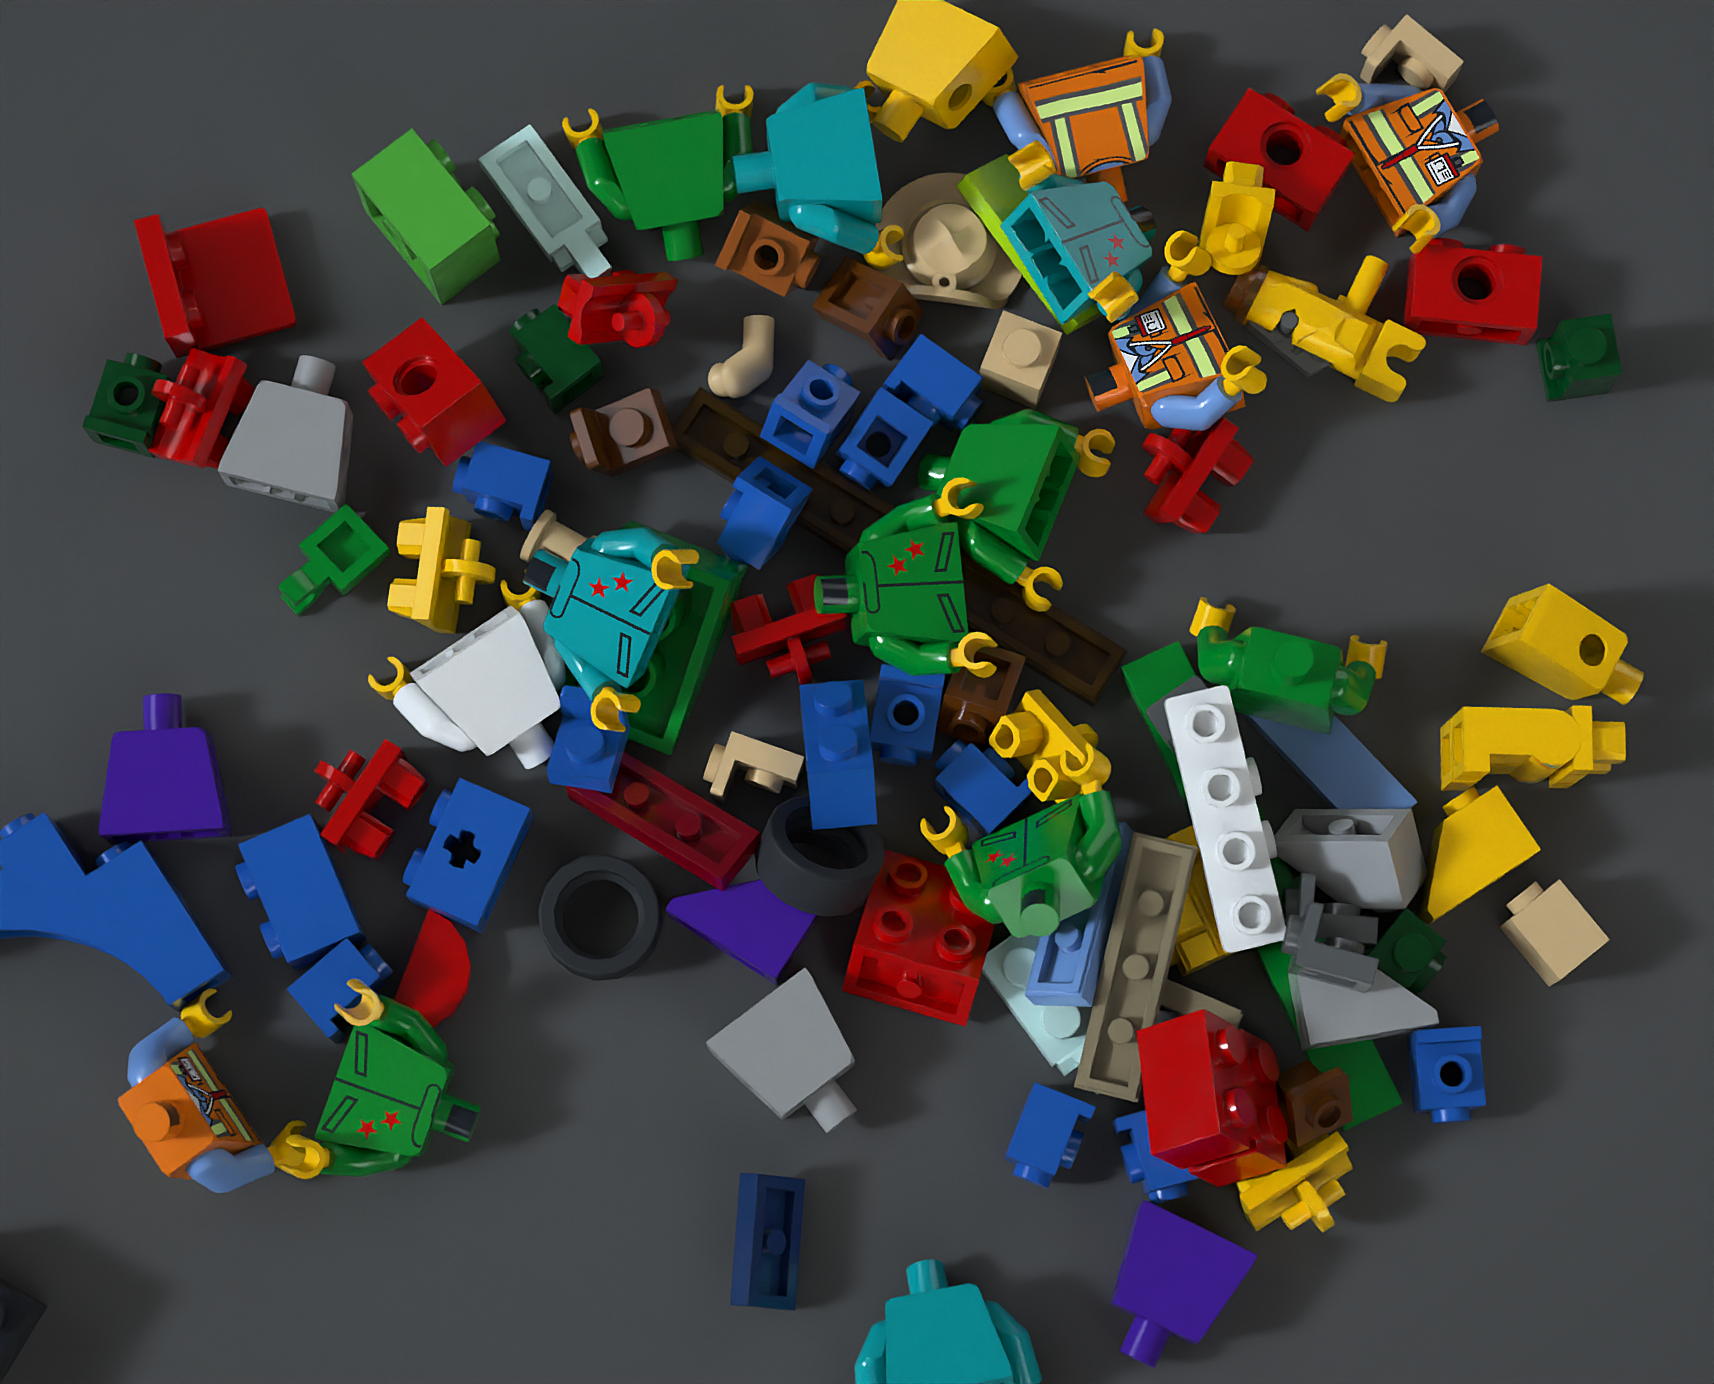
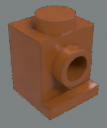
[715,200,822,297]

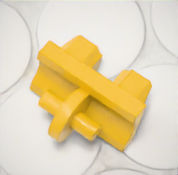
[1198,161,1276,275]
[387,507,496,634]
[989,689,1099,804]
[1235,1131,1353,1232]

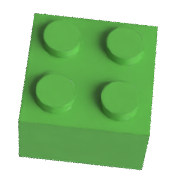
[351,128,501,305]

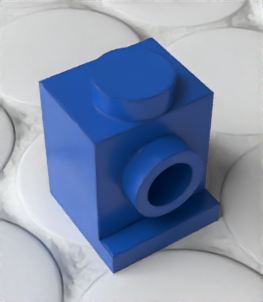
[884,334,984,432]
[760,359,861,469]
[834,387,933,491]
[452,441,554,532]
[717,456,813,570]
[870,664,945,766]
[933,739,1034,837]
[287,938,393,1044]
[1407,1026,1486,1124]
[1003,1082,1096,1189]
[1111,1110,1199,1205]

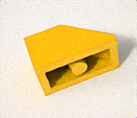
[1417,786,1541,925]

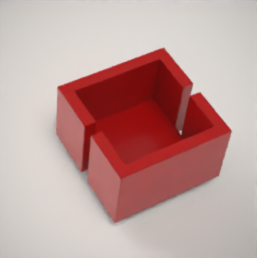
[1136,1009,1288,1187]

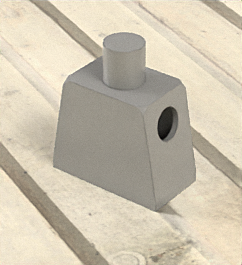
[217,355,353,513]
[706,968,857,1134]

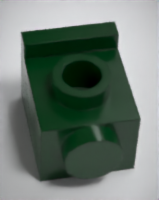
[509,304,604,414]
[1536,313,1623,402]
[82,353,172,458]
[1365,908,1447,995]

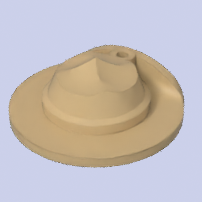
[875,173,1022,309]

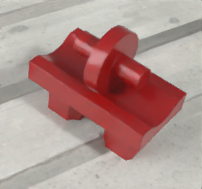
[558,270,678,348]
[148,348,255,469]
[1141,417,1254,534]
[731,574,847,685]
[314,738,429,861]

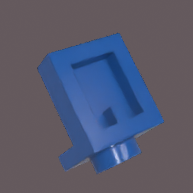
[547,685,630,793]

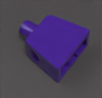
[99,693,232,844]
[1110,1200,1257,1369]

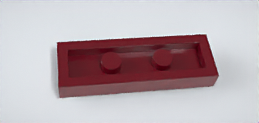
[566,751,760,892]

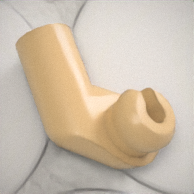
[708,315,774,398]

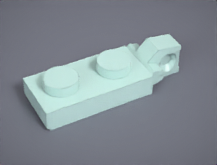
[479,124,612,278]
[982,934,1099,1095]

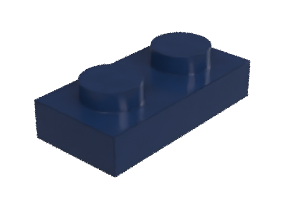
[730,1173,805,1311]

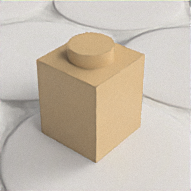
[979,310,1062,409]
[1500,879,1610,987]

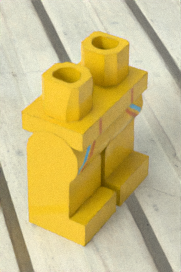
[1440,705,1626,791]

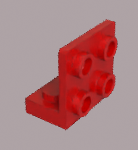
[133,208,297,359]
[842,850,995,1027]

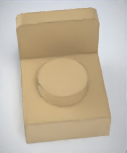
[1360,14,1464,93]
[703,731,805,803]

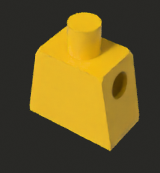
[866,0,1018,143]
[1481,583,1644,705]

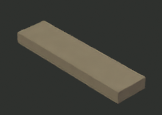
[1074,832,1198,1103]

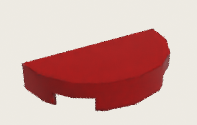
[394,909,473,1028]

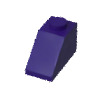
[666,879,817,985]

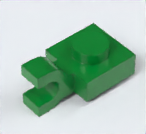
[278,503,390,617]

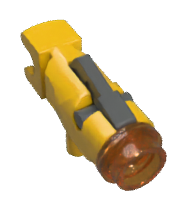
[1222,255,1426,402]

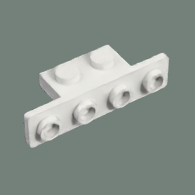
[1164,685,1286,953]

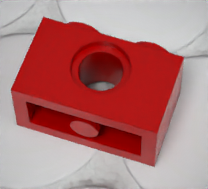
[1203,87,1355,232]
[1403,238,1543,346]
[362,317,506,467]

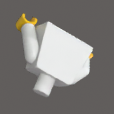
[368,569,566,769]

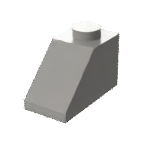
[1274,809,1428,913]
[1288,969,1439,1051]

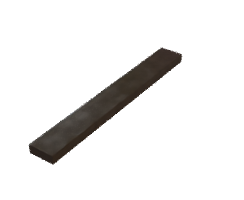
[672,387,1128,708]

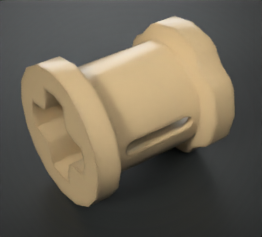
[520,509,597,564]

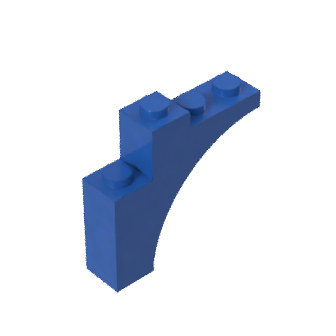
[0,812,233,1012]

